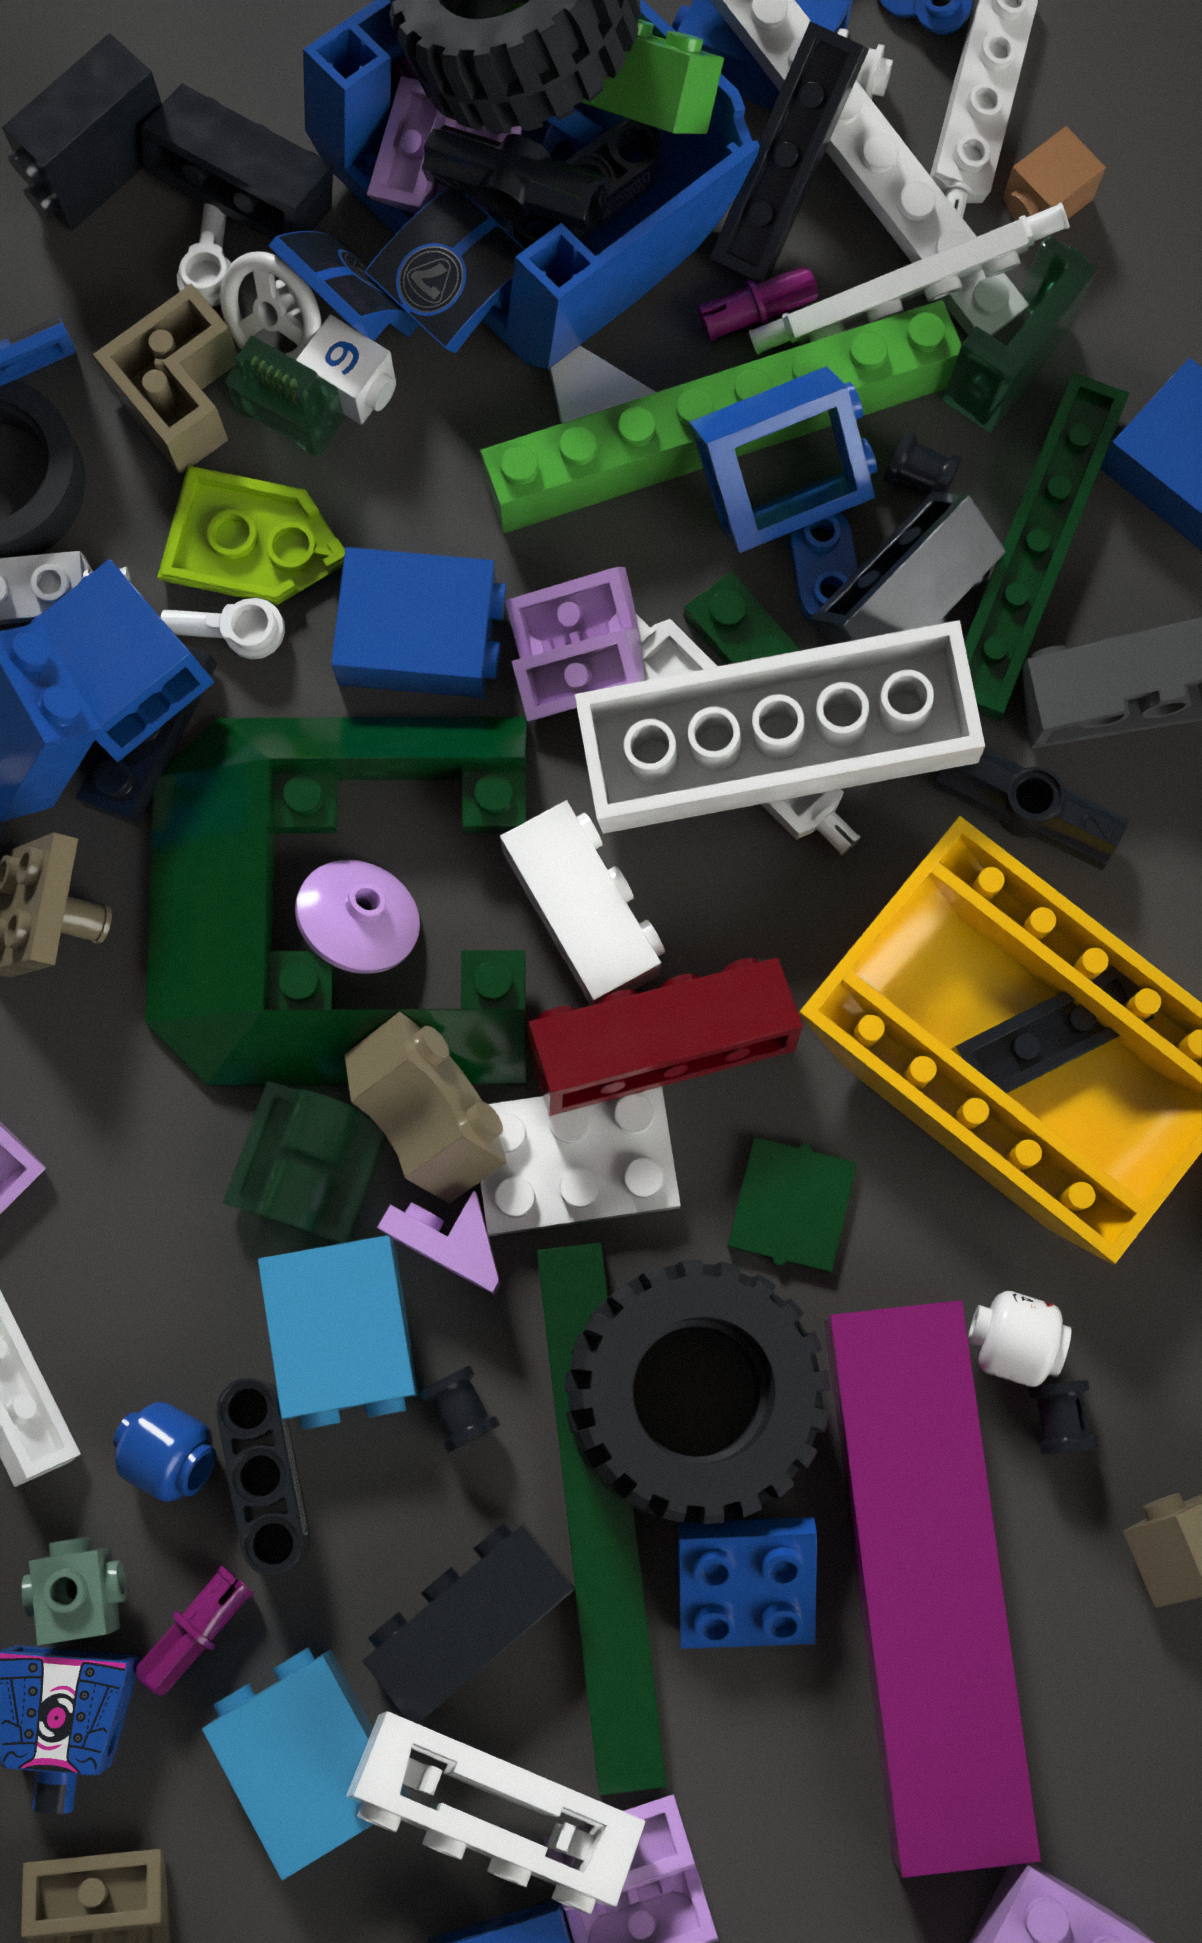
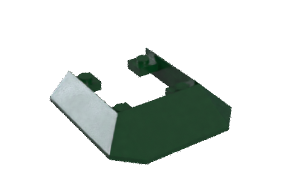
[145,717,527,1087]

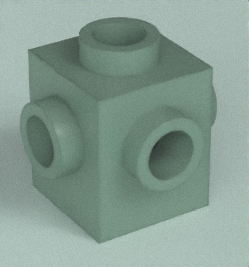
[22,1537,126,1646]

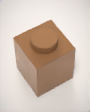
[1002,126,1106,240]

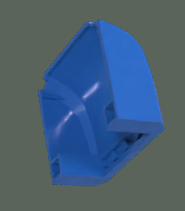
[303,0,760,370]

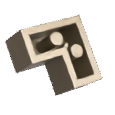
[93,283,240,475]

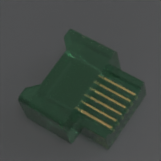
[225,335,345,457]

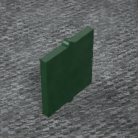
[727,1137,857,1273]

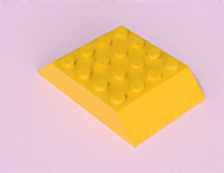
[798,816,1202,1265]

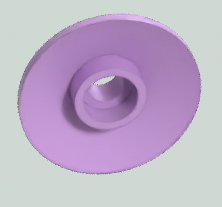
[295,860,420,974]

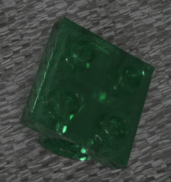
[222,1080,387,1244]

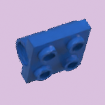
[676,1517,817,1649]

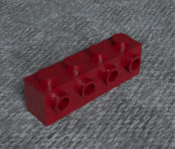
[528,957,803,1116]

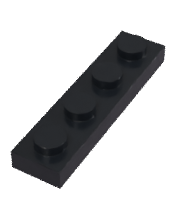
[709,21,869,283]

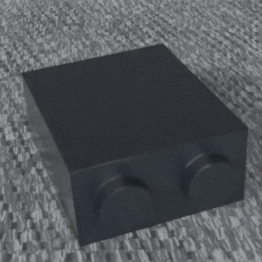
[2,33,162,231]

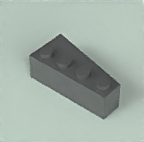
[1016,617,1202,749]

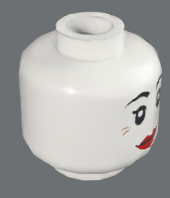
[968,1291,1072,1387]

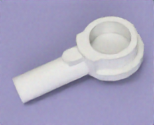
[176,203,231,307]
[161,598,285,660]

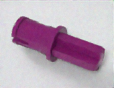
[697,267,818,342]
[135,1565,254,1696]

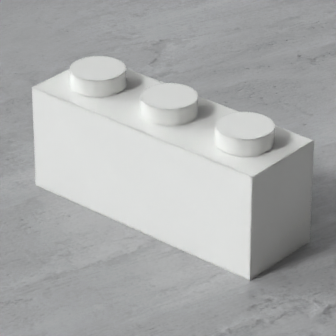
[500,800,665,1006]

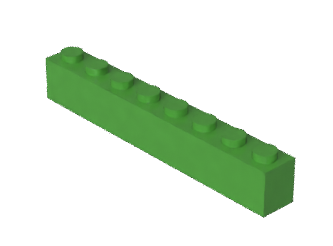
[480,299,965,534]

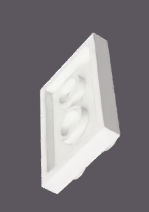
[480,1086,681,1237]

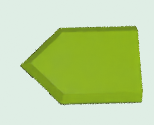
[157,465,345,605]

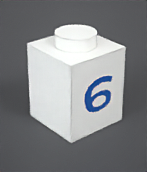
[295,314,396,426]

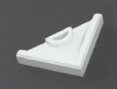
[549,346,657,423]

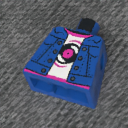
[0,1645,142,1814]

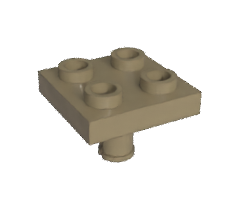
[0,832,112,978]

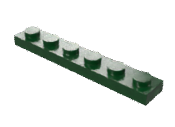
[964,372,1130,721]

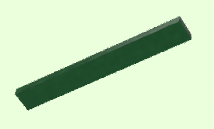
[537,1242,667,1796]

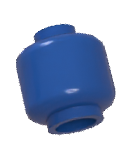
[113,1402,217,1502]

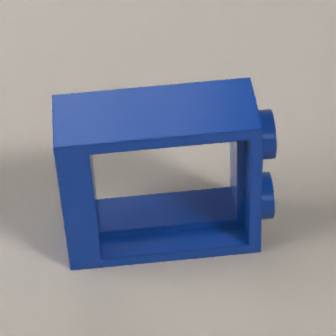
[689,366,877,553]

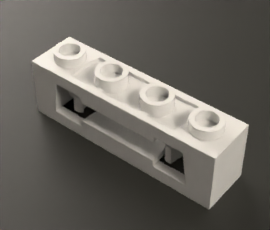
[346,1711,646,1915]

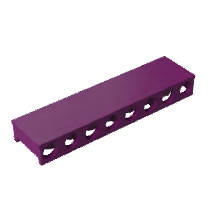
[824,1300,1041,1878]

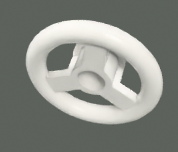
[220,251,321,372]

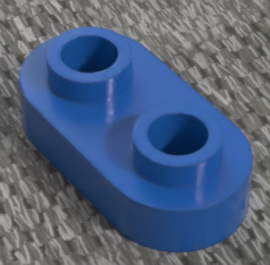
[789,512,858,627]

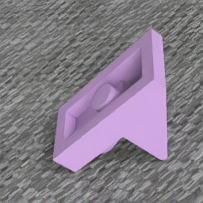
[377,1191,501,1296]

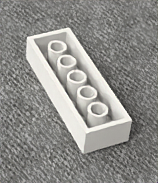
[575,620,985,834]

